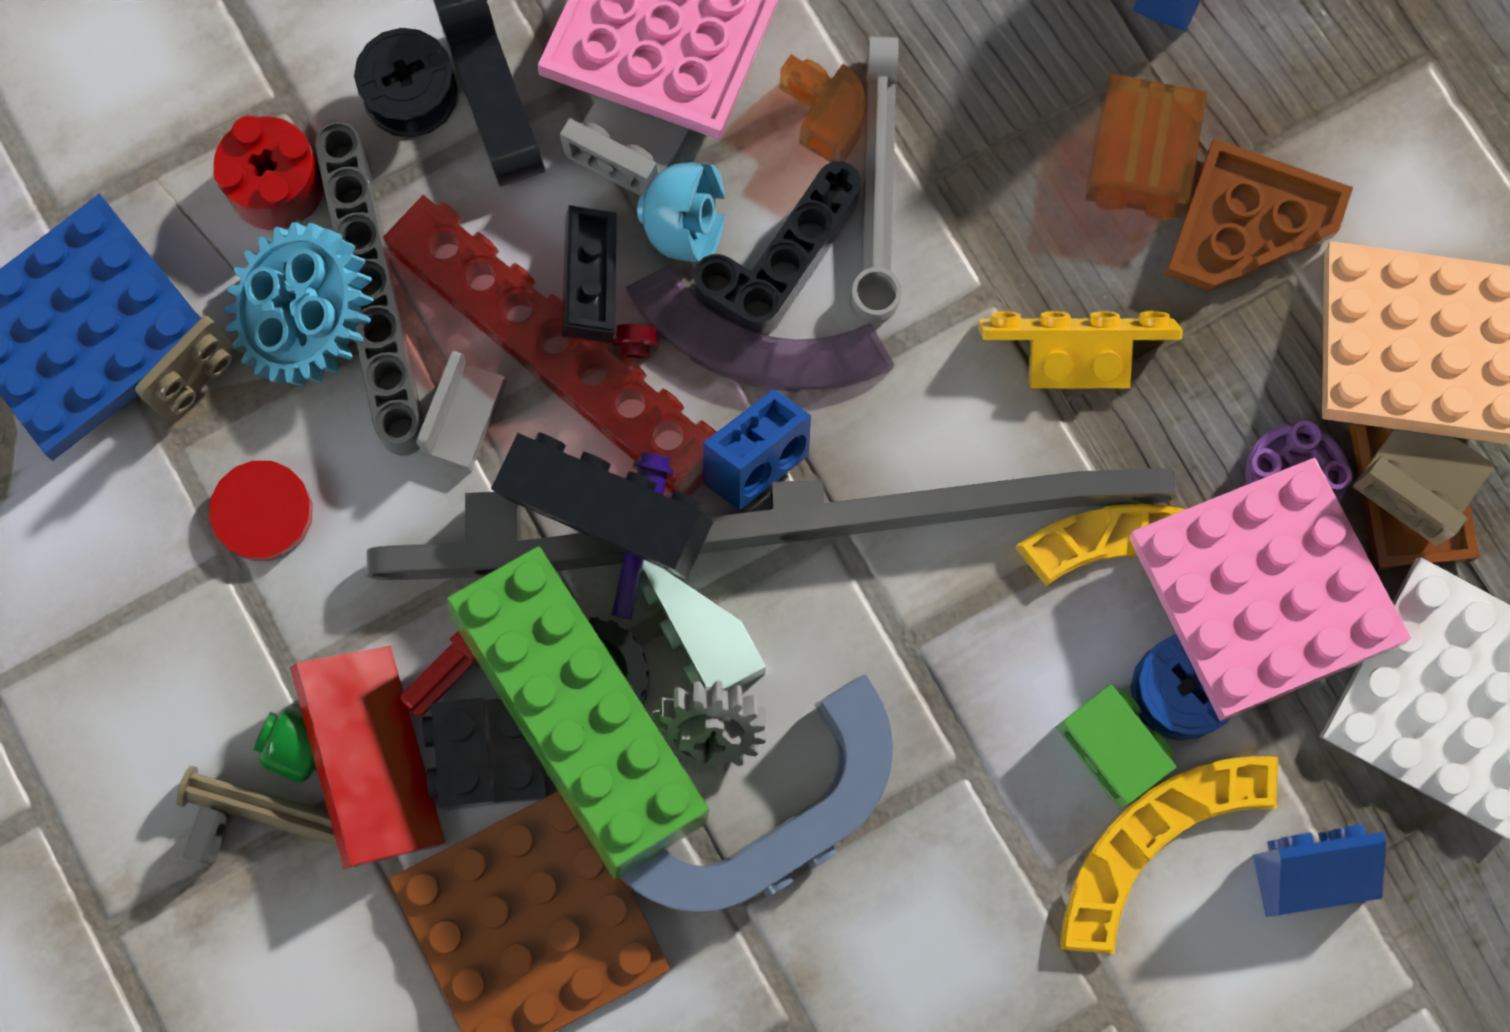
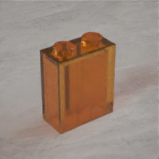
[1084,74,1207,220]

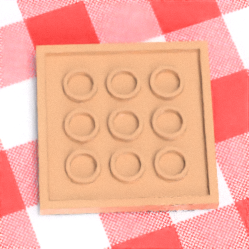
[1322,241,1510,445]

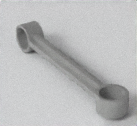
[850,36,901,323]

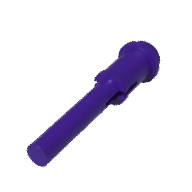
[611,453,674,620]

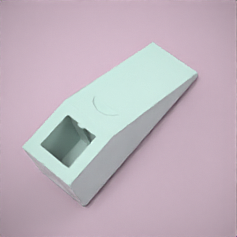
[639,561,766,691]

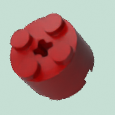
[213,115,324,231]

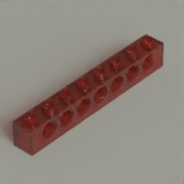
[383,195,716,496]

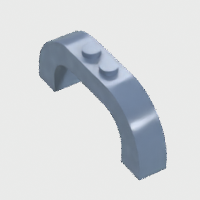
[620,674,893,912]

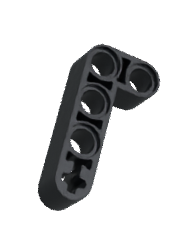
[433,0,546,187]
[694,161,861,337]

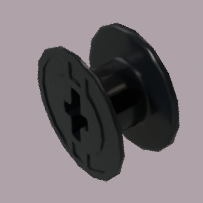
[354,28,458,138]

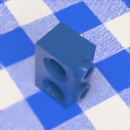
[703,389,811,510]

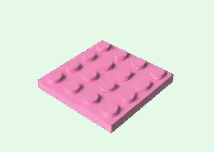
[538,0,780,140]
[1129,457,1411,722]

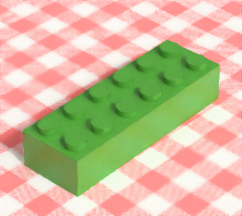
[447,546,710,880]

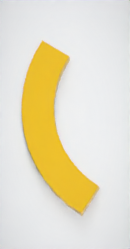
[1015,504,1186,587]
[1059,756,1278,954]

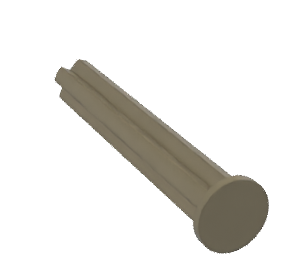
[176,765,337,846]

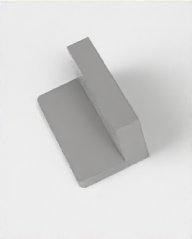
[416,350,506,472]

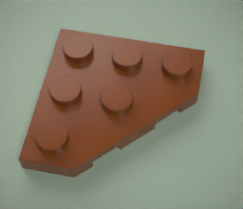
[1165,139,1353,291]

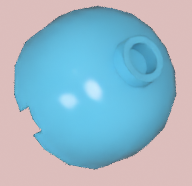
[637,163,725,262]

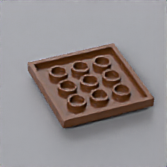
[389,791,671,1032]

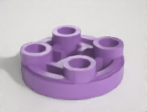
[1245,421,1352,502]

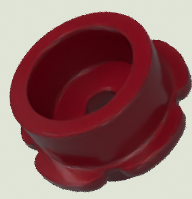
[611,324,660,358]

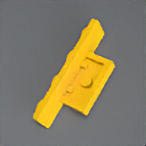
[978,311,1183,389]

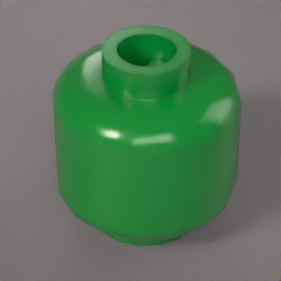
[253,706,317,783]

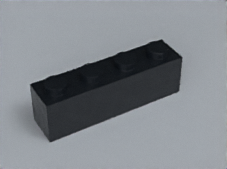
[491,432,713,579]

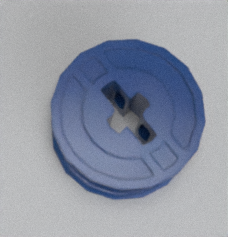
[1130,634,1230,741]

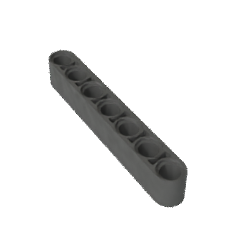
[315,121,424,456]

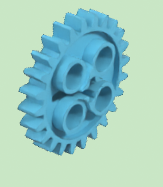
[224,222,373,387]

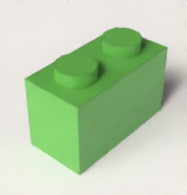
[1055,683,1177,809]

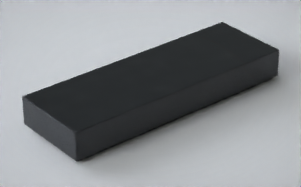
[562,205,617,343]

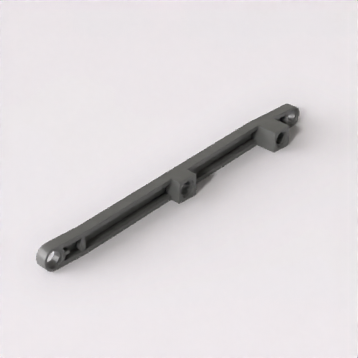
[367,469,1176,580]

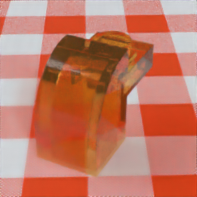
[779,54,866,163]

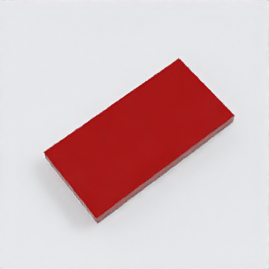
[290,646,445,870]

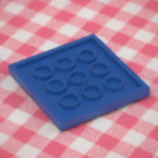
[0,193,201,461]

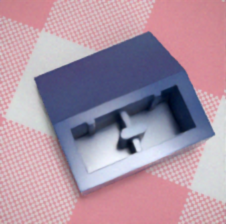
[1253,824,1386,917]

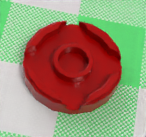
[209,460,313,561]

